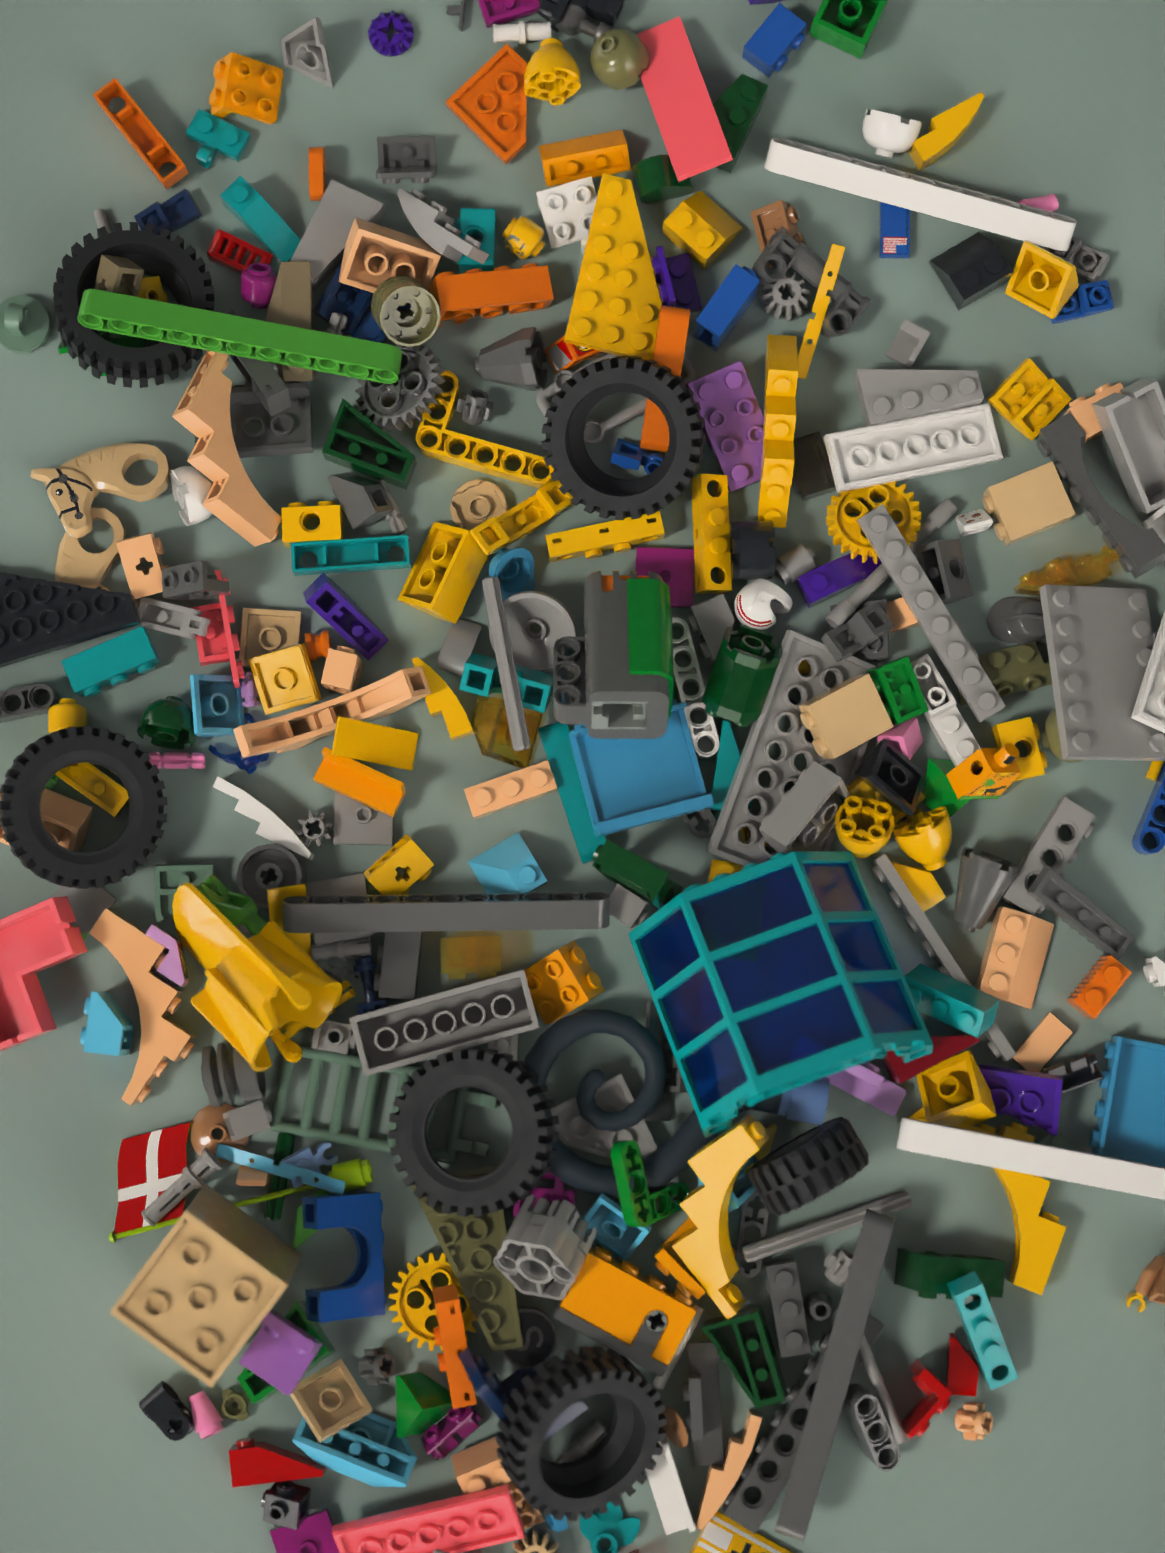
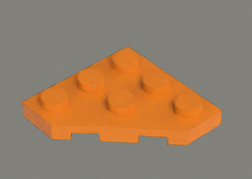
[445,44,527,165]

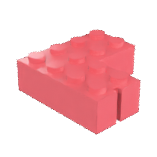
[0,896,88,1051]

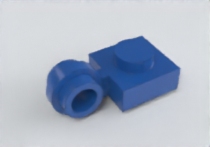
[610,438,664,474]

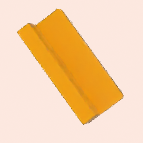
[538,130,631,187]
[313,747,406,818]

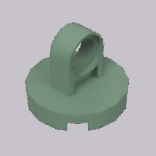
[0,295,52,354]

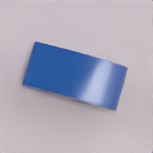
[1051,280,1114,324]

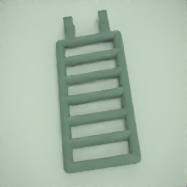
[270,1045,498,1164]

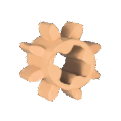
[955,1402,993,1441]

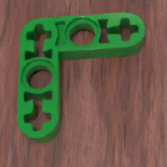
[611,1140,690,1227]

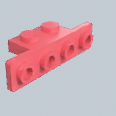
[191,570,245,689]

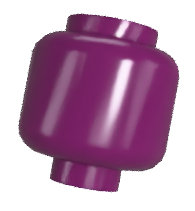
[241,263,278,309]

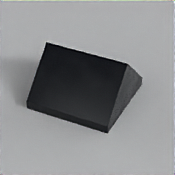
[854,738,926,815]

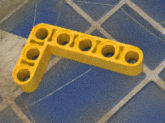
[416,370,554,489]

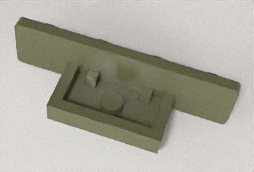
[958,642,1052,706]

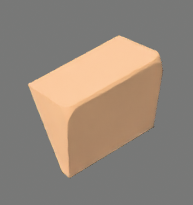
[236,1160,270,1186]

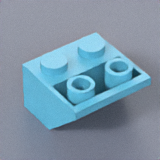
[80,991,135,1056]

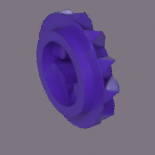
[368,10,414,56]

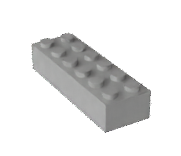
[349,970,540,1077]

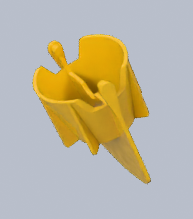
[172,883,342,1072]

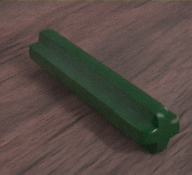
[264,1132,295,1221]

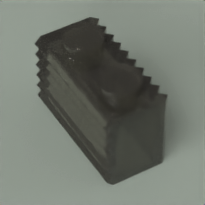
[792,431,836,501]

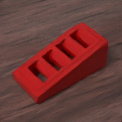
[207,229,274,274]

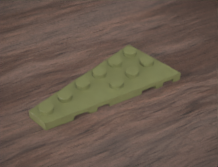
[412,1165,523,1353]

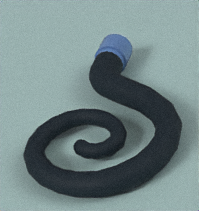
[524,1009,830,1197]

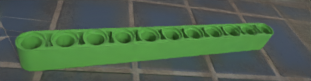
[77,289,403,384]

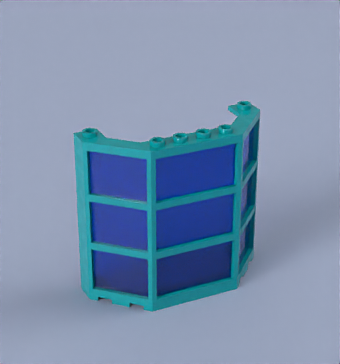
[628,851,933,1138]

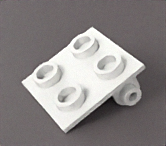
[536,176,597,249]

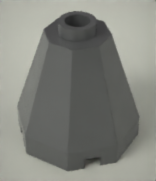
[475,327,547,391]

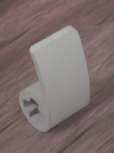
[436,618,482,676]

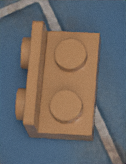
[750,200,806,268]

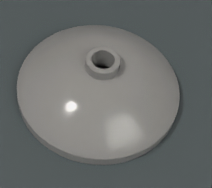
[489,591,577,673]

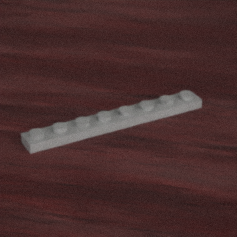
[856,504,1006,722]
[872,854,1017,1061]

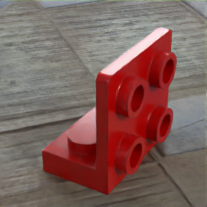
[901,1359,952,1439]

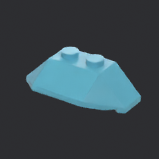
[292,1413,417,1487]

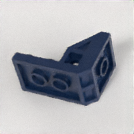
[458,1348,588,1442]

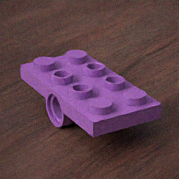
[686,360,764,492]

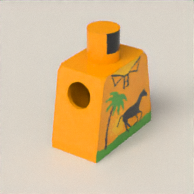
[946,743,1020,800]

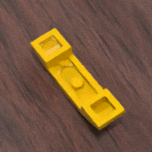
[470,479,573,556]

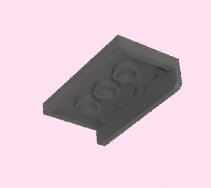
[195,381,313,458]

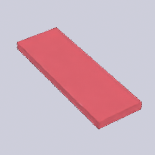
[636,16,733,182]
[332,1484,525,1553]

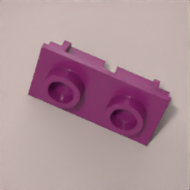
[421,1406,482,1460]

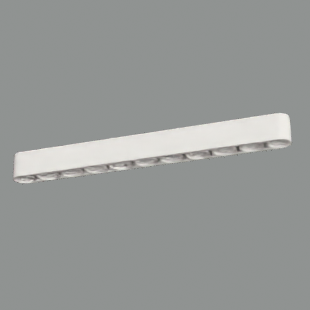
[764,138,1077,251]
[896,1118,1165,1200]

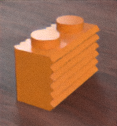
[1067,956,1132,1019]

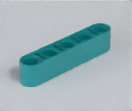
[538,721,606,864]

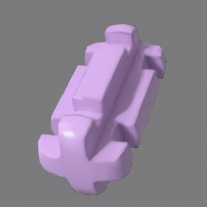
[240,671,260,708]

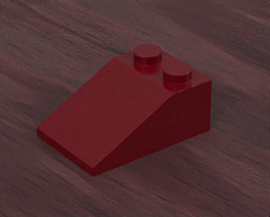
[881,1035,980,1084]

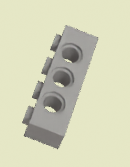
[1001,797,1095,916]

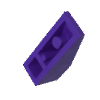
[796,553,882,609]
[303,572,389,660]

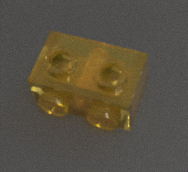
[440,935,502,980]

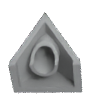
[280,17,333,88]

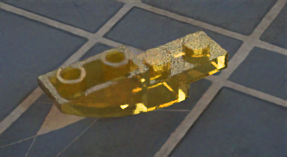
[1014,545,1119,596]

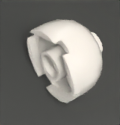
[862,109,922,158]
[170,466,214,526]

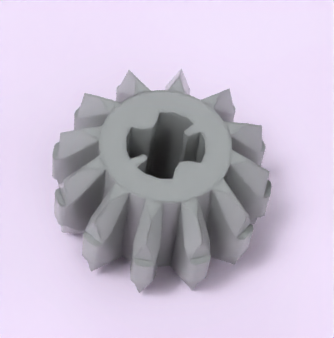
[761,272,810,321]

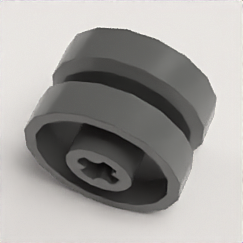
[236,844,307,909]

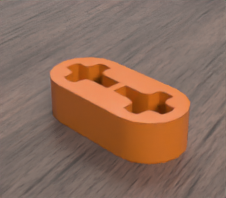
[309,147,326,201]

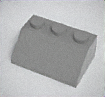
[759,761,851,854]

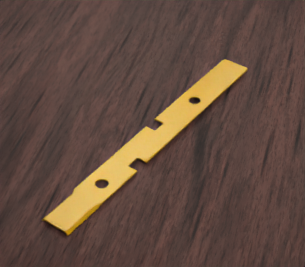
[798,244,845,379]

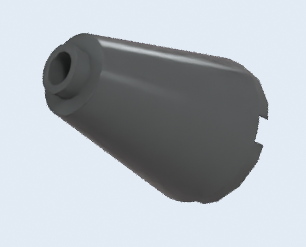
[953,847,1019,932]

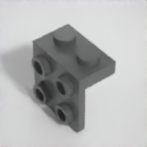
[376,135,437,184]

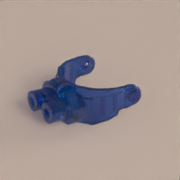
[209,712,270,774]

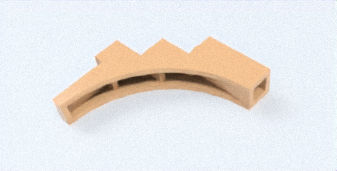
[233,666,432,758]
[89,908,195,1106]

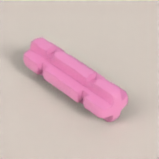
[148,752,206,769]

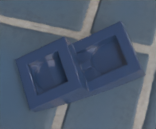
[134,189,202,235]

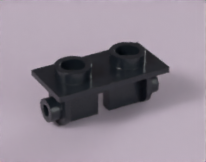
[1040,1052,1104,1094]

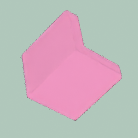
[877,717,923,760]

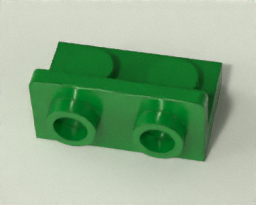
[867,656,929,724]

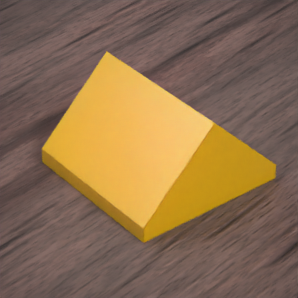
[1005,240,1079,319]

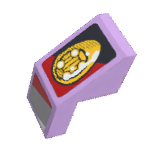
[145,924,189,987]

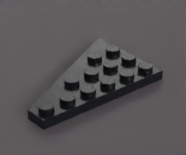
[0,572,141,668]

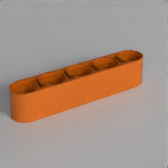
[640,305,690,453]

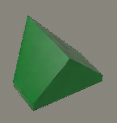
[923,758,971,817]
[396,1372,452,1438]

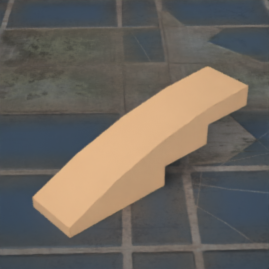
[695,1410,762,1530]

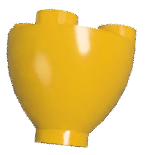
[524,38,581,106]
[835,795,894,858]
[893,806,952,871]

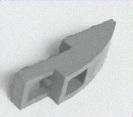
[397,188,489,265]

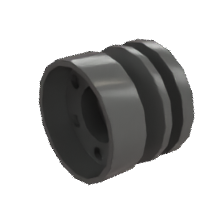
[201,1043,266,1108]

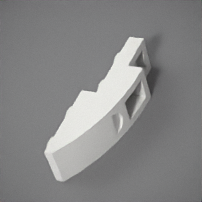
[911,654,981,767]

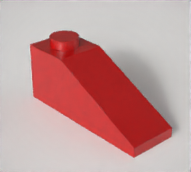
[229,1438,326,1488]

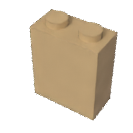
[982,461,1076,546]
[799,673,894,759]

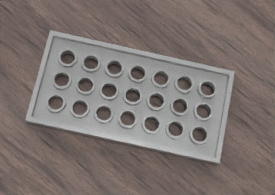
[706,630,877,892]

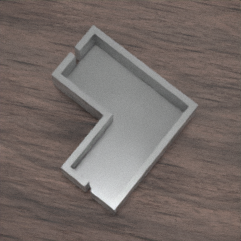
[1092,378,1165,514]

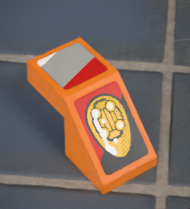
[544,335,605,374]

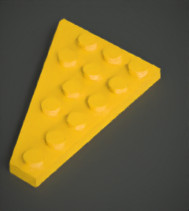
[563,173,662,360]

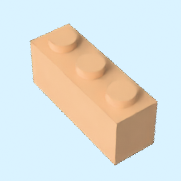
[464,760,558,820]

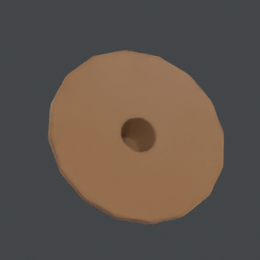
[662,1405,689,1448]

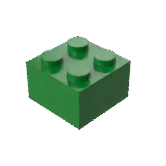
[809,0,888,59]

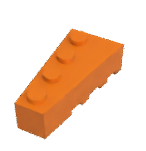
[428,263,554,328]

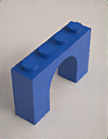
[302,1191,387,1323]

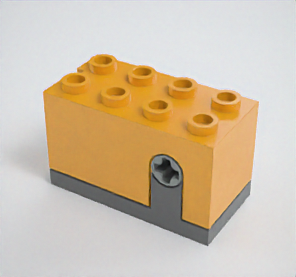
[554,1245,696,1377]

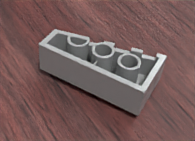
[853,369,984,427]

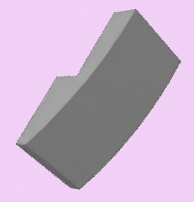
[1044,236,1109,283]

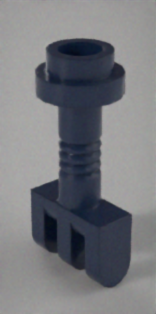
[353,956,388,1015]

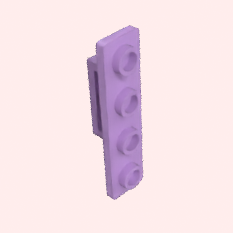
[789,1036,907,1116]

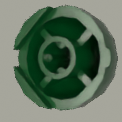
[137,696,197,750]

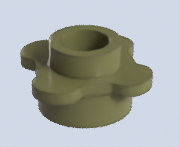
[219,1388,250,1421]

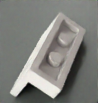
[645,1436,696,1535]

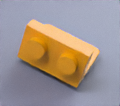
[209,52,283,124]
[524,940,605,1025]
[654,1217,736,1300]

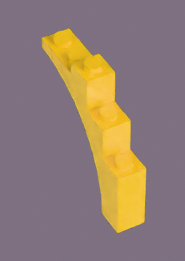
[757,334,798,528]
[951,1122,1066,1295]

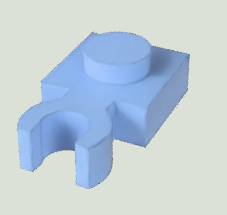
[281,1141,338,1188]

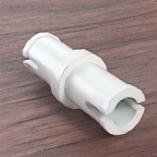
[493,20,551,44]

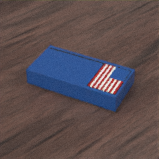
[880,202,910,259]

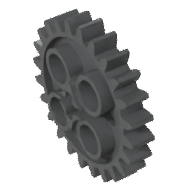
[355,344,445,432]

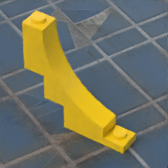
[672,1114,769,1320]

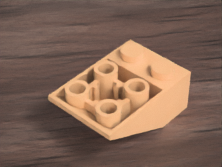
[451,1437,544,1529]

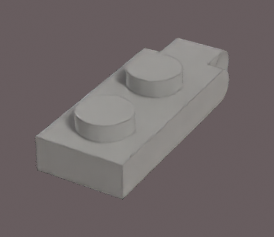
[136,597,210,640]

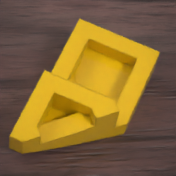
[891,861,946,912]

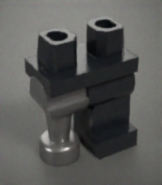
[539,0,625,42]

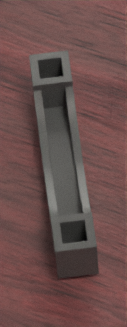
[1037,412,1165,579]

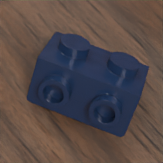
[313,262,373,334]

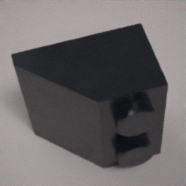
[929,232,1014,310]

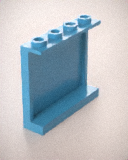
[568,700,714,837]
[1089,1036,1165,1167]

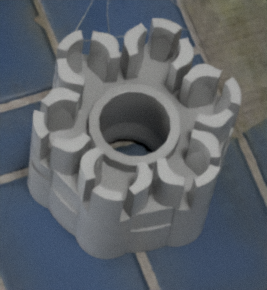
[493,1195,597,1300]

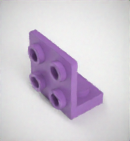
[240,1310,323,1395]

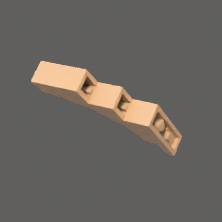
[172,351,282,547]

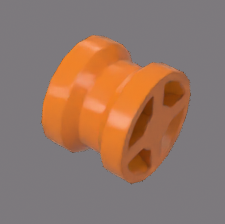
[305,630,333,662]

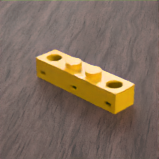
[691,473,732,594]
[545,511,665,563]

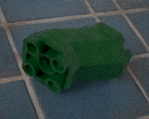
[701,625,782,727]

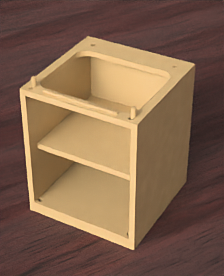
[109,1184,302,1388]

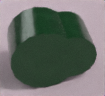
[632,155,693,204]

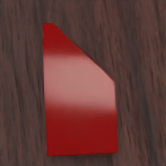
[945,1333,979,1397]

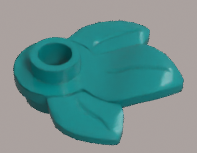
[579,1502,640,1553]

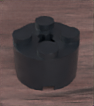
[730,520,776,580]

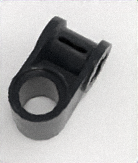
[139,1381,194,1441]

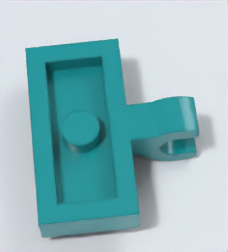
[186,109,251,169]

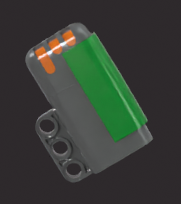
[553,571,674,739]

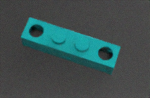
[291,535,411,576]
[947,1271,1018,1390]

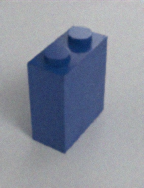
[693,264,760,353]

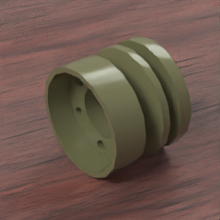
[371,275,441,347]

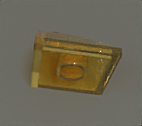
[471,695,543,769]

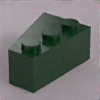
[322,398,417,490]
[894,1248,1006,1302]

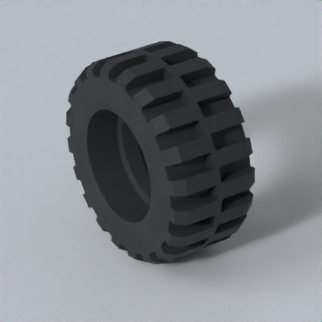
[749,1116,869,1216]

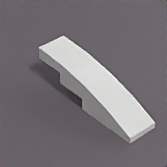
[213,777,315,860]

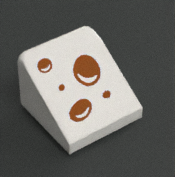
[955,509,993,537]

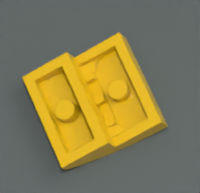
[986,358,1072,441]

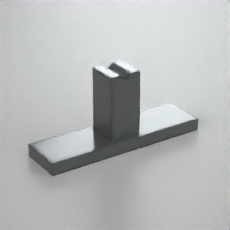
[446,0,466,31]

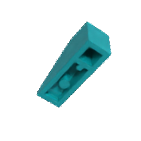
[220,175,301,262]
[709,720,753,811]

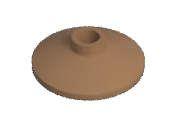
[190,1103,249,1163]

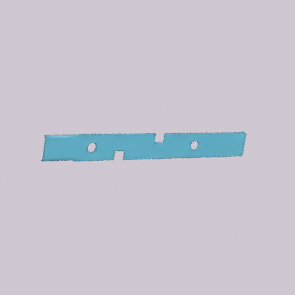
[216,1143,345,1195]

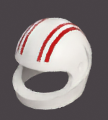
[734,578,793,630]

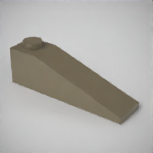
[265,261,316,381]

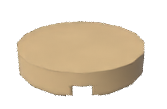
[450,479,508,531]

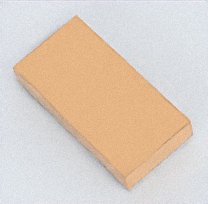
[1012,1012,1073,1073]

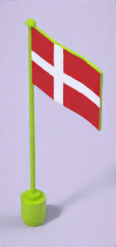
[108,1122,374,1243]

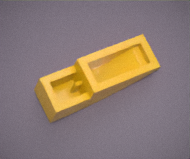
[908,92,985,171]
[412,657,474,741]

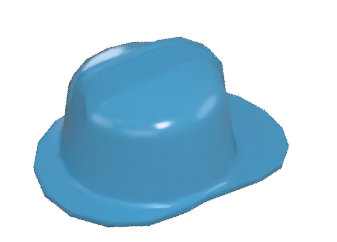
[488,548,535,600]

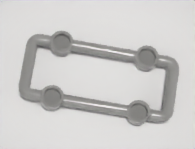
[536,351,697,445]

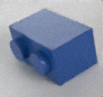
[742,3,807,78]

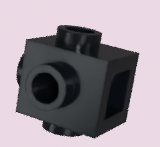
[261,1481,311,1530]

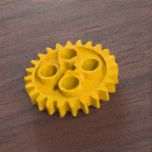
[826,482,922,564]
[389,1251,478,1351]

